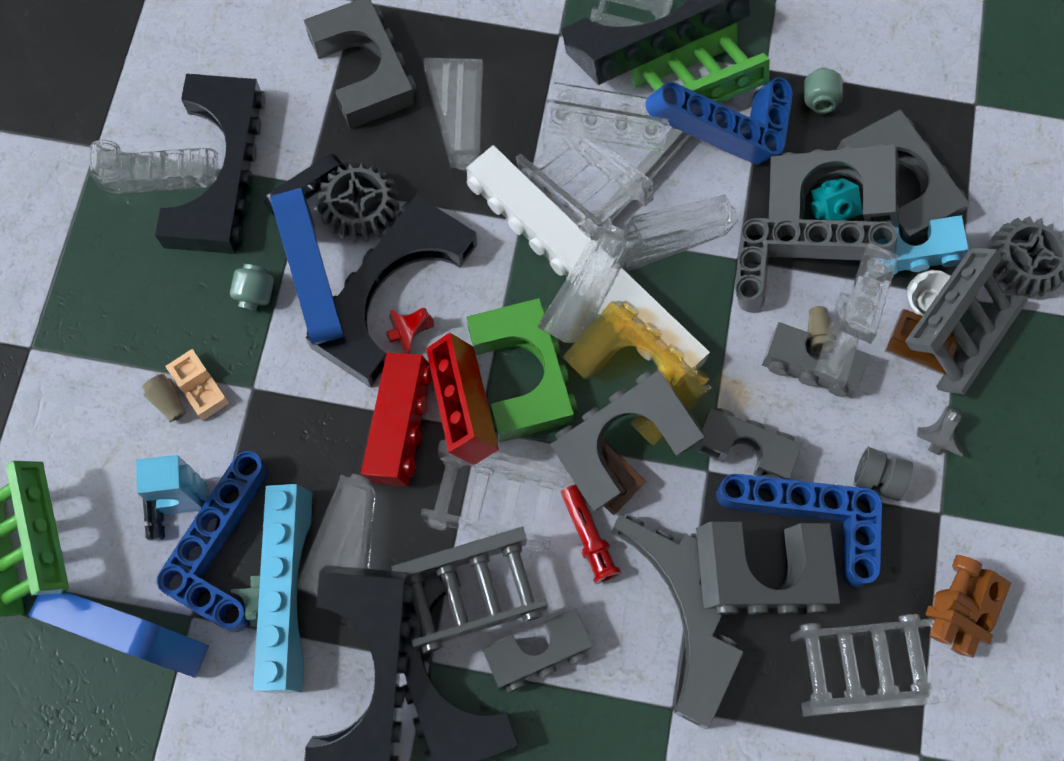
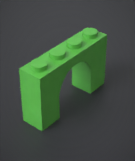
[466,298,578,442]

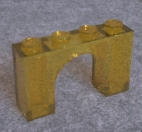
[563,300,712,446]

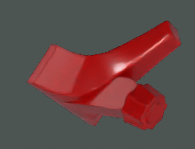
[386,308,434,354]

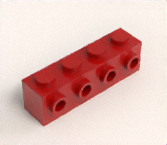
[426,332,499,465]
[361,352,433,487]

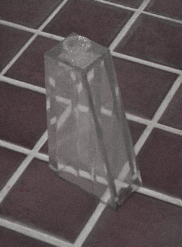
[424,58,483,171]
[612,194,738,272]
[538,224,634,344]
[297,474,375,597]

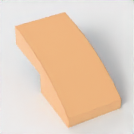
[165,349,230,421]

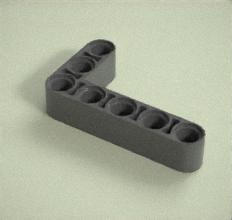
[735,218,898,312]

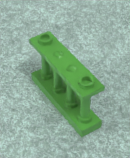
[631,22,770,125]
[0,461,69,617]

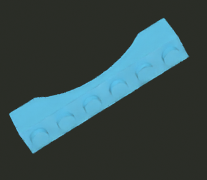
[253,484,313,693]

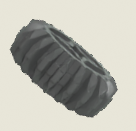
[317,162,400,243]
[988,216,1064,298]

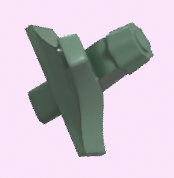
[231,575,260,627]

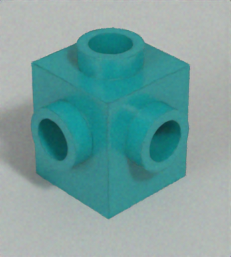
[811,178,863,221]

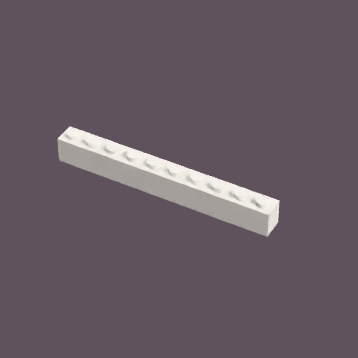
[467,145,710,387]

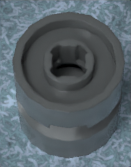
[853,447,913,501]

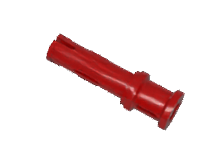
[561,484,622,584]

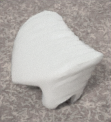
[907,270,950,316]

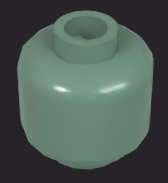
[804,68,843,114]
[230,264,274,311]

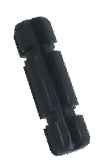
[143,498,165,541]

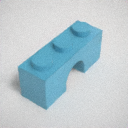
[869,215,969,277]
[136,455,208,515]

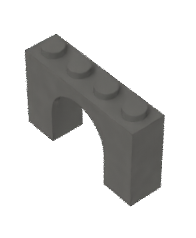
[304,0,417,129]
[836,109,969,244]
[769,143,899,226]
[550,369,707,511]
[696,521,840,615]

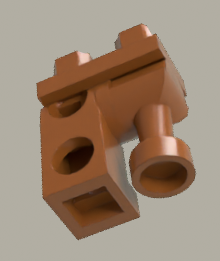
[925,555,1011,658]

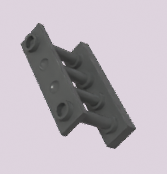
[905,248,1028,395]
[391,526,548,654]

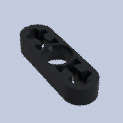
[264,154,346,216]

